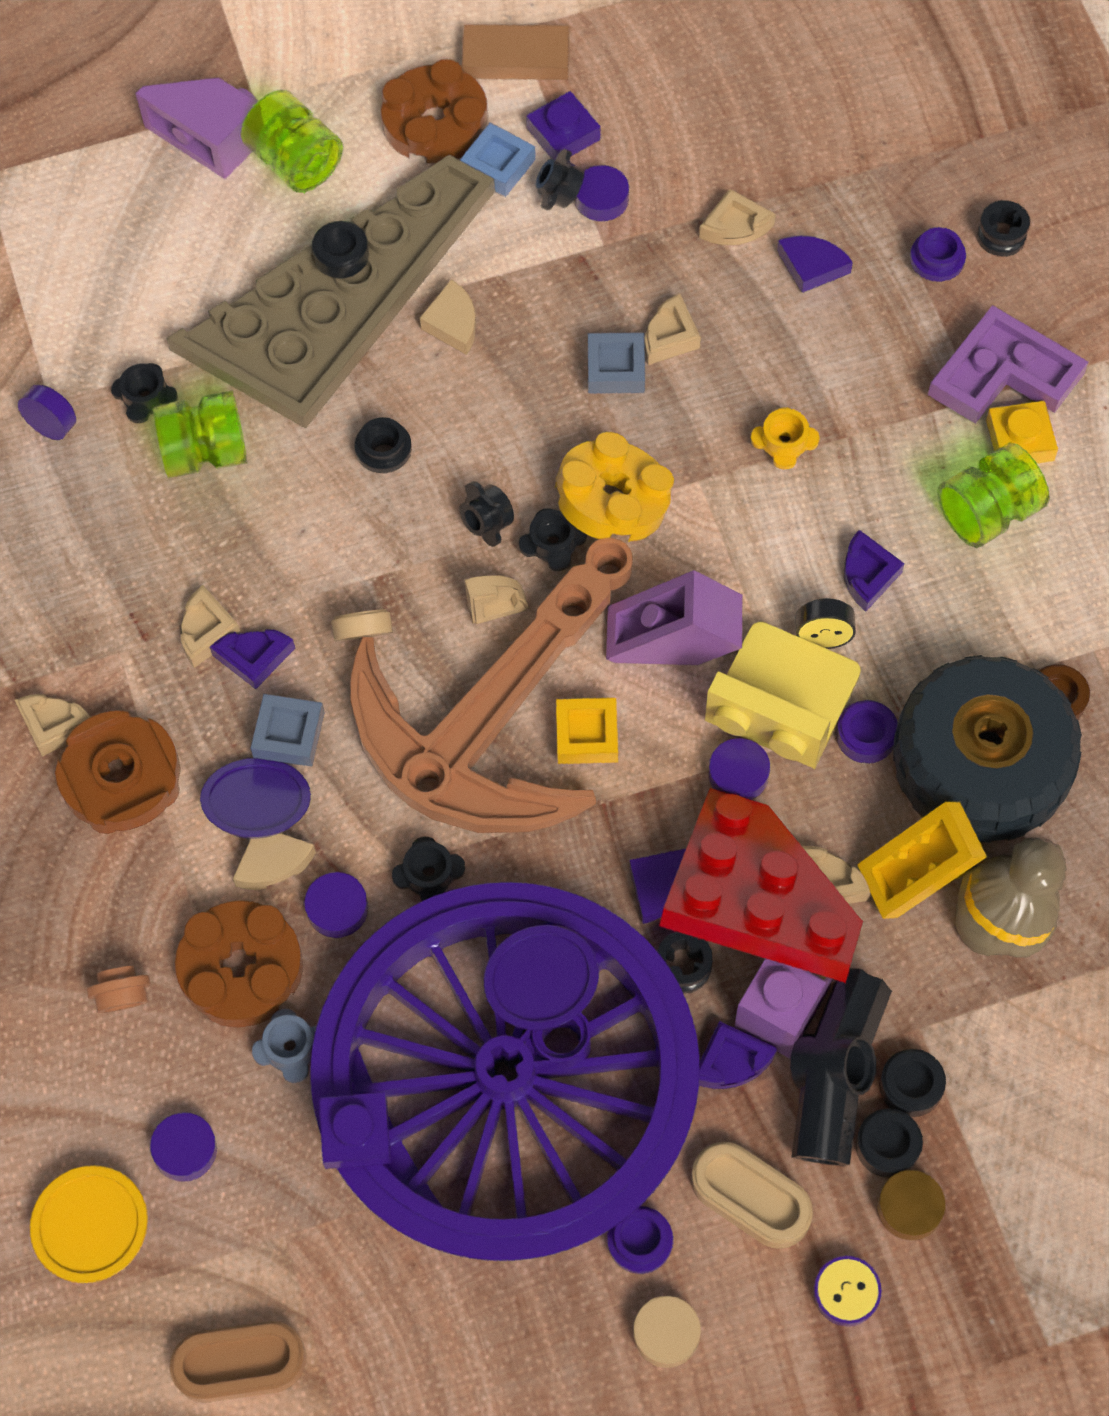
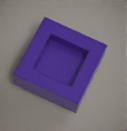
[526,91,601,160]
[319,1092,391,1169]

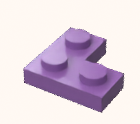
[928,305,1088,424]

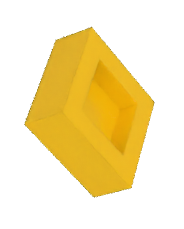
[986,401,1058,469]
[556,698,618,764]

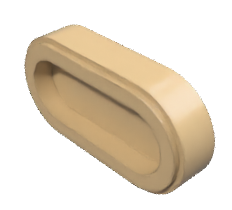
[691,1142,813,1248]

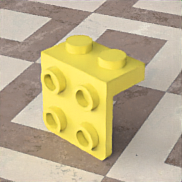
[705,622,861,769]

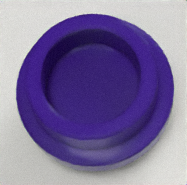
[910,227,966,282]
[607,1206,673,1274]

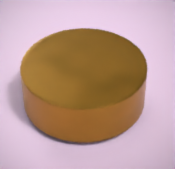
[878,1170,946,1241]

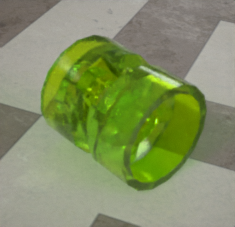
[241,90,344,193]
[153,390,248,479]
[937,442,1050,548]

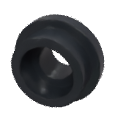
[354,417,412,473]

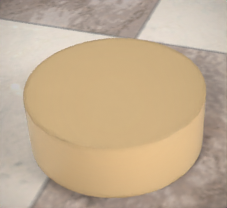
[331,609,393,641]
[633,1296,701,1368]

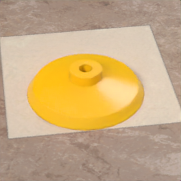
[30,1165,148,1283]

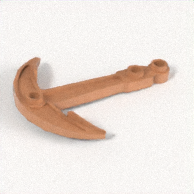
[350,538,633,833]

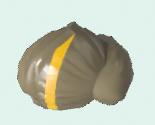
[956,837,1067,958]

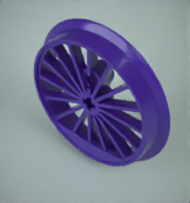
[310,882,700,1261]

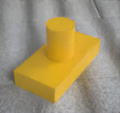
[857,802,987,919]

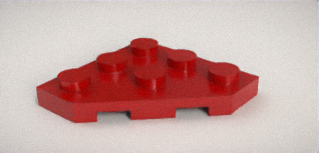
[660,788,863,983]

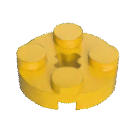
[555,432,674,542]

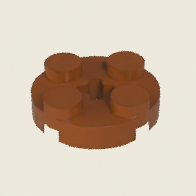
[381,59,488,164]
[55,710,181,834]
[175,900,303,1028]

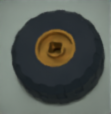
[893,655,1082,843]

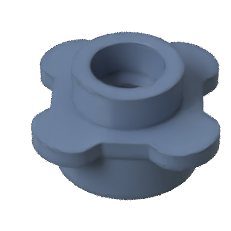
[252,1009,317,1083]

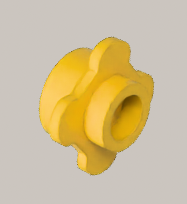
[751,407,820,469]

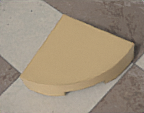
[699,189,776,245]
[420,279,476,355]
[644,294,701,365]
[465,575,529,624]
[181,585,241,668]
[15,694,91,757]
[233,833,316,890]
[802,846,870,904]

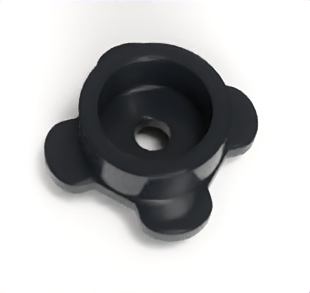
[536,149,584,211]
[111,363,178,423]
[459,481,514,547]
[519,508,587,571]
[392,837,466,901]

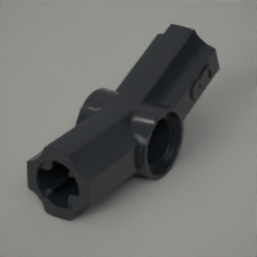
[790,968,892,1167]

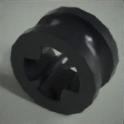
[977,200,1030,257]
[657,932,713,994]

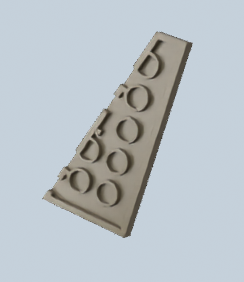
[166,155,495,429]

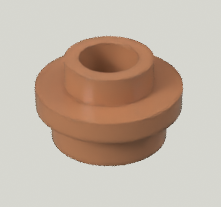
[86,966,151,1013]

